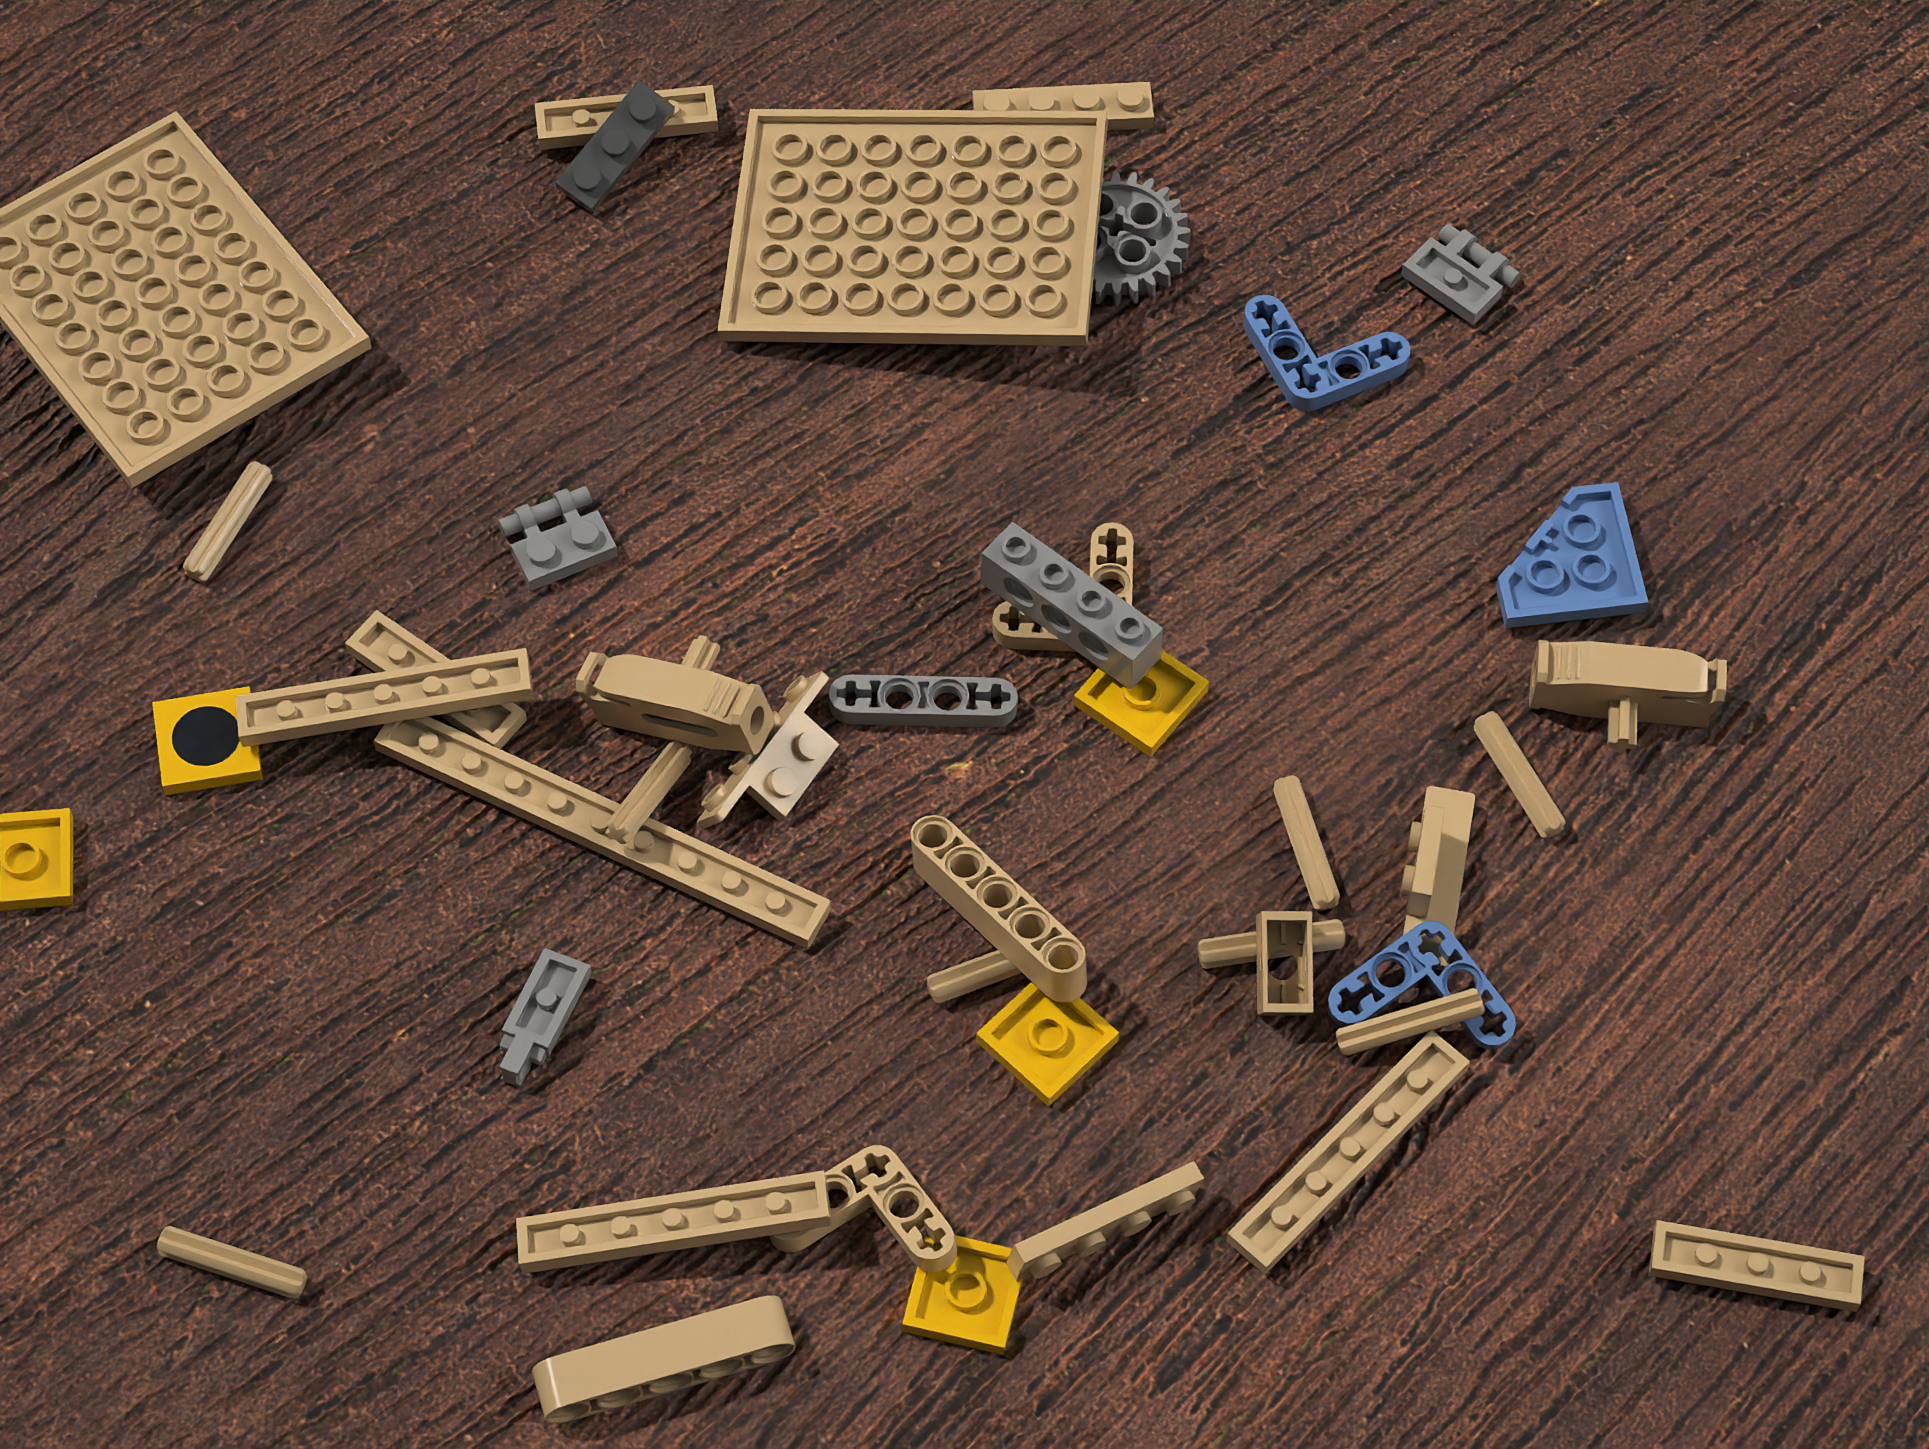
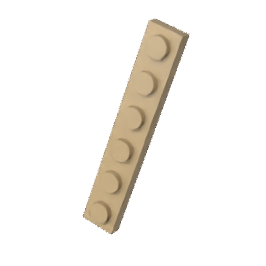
[235,648,534,747]
[1226,1029,1470,1275]
[516,1170,832,1274]

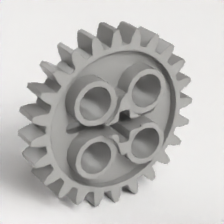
[1092,171,1190,306]

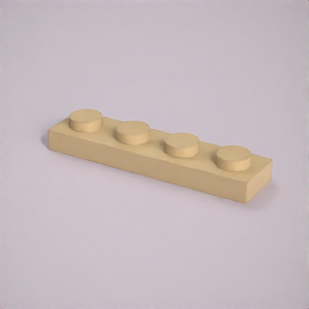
[972,82,1154,131]
[534,85,718,150]
[345,610,527,749]
[1006,1161,1204,1281]
[1648,1220,1865,1312]

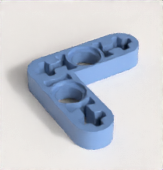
[1243,295,1411,412]
[1327,921,1516,1050]

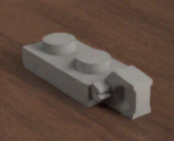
[499,948,592,1087]

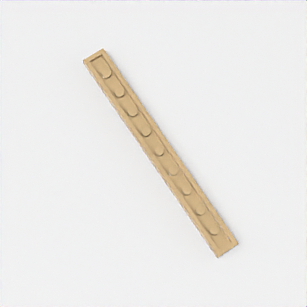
[374,717,831,949]

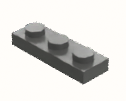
[556,80,675,214]

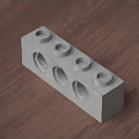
[981,522,1163,690]

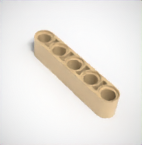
[910,815,1087,1002]
[532,1296,796,1424]

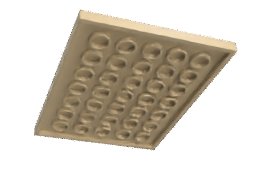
[718,109,1108,346]
[0,111,372,488]

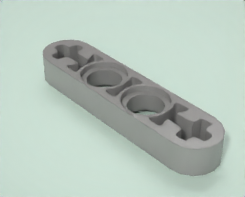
[829,674,1018,728]

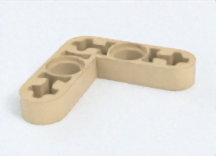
[992,522,1134,652]
[769,1145,957,1272]

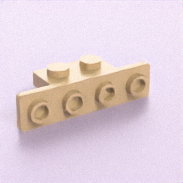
[697,671,839,829]
[1400,786,1475,970]

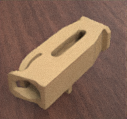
[576,635,774,755]
[1529,640,1727,753]

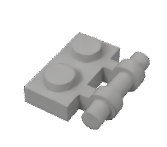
[1401,223,1521,325]
[498,486,618,591]

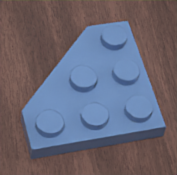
[1496,482,1648,628]

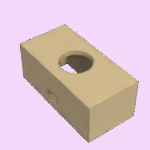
[1256,911,1313,1016]

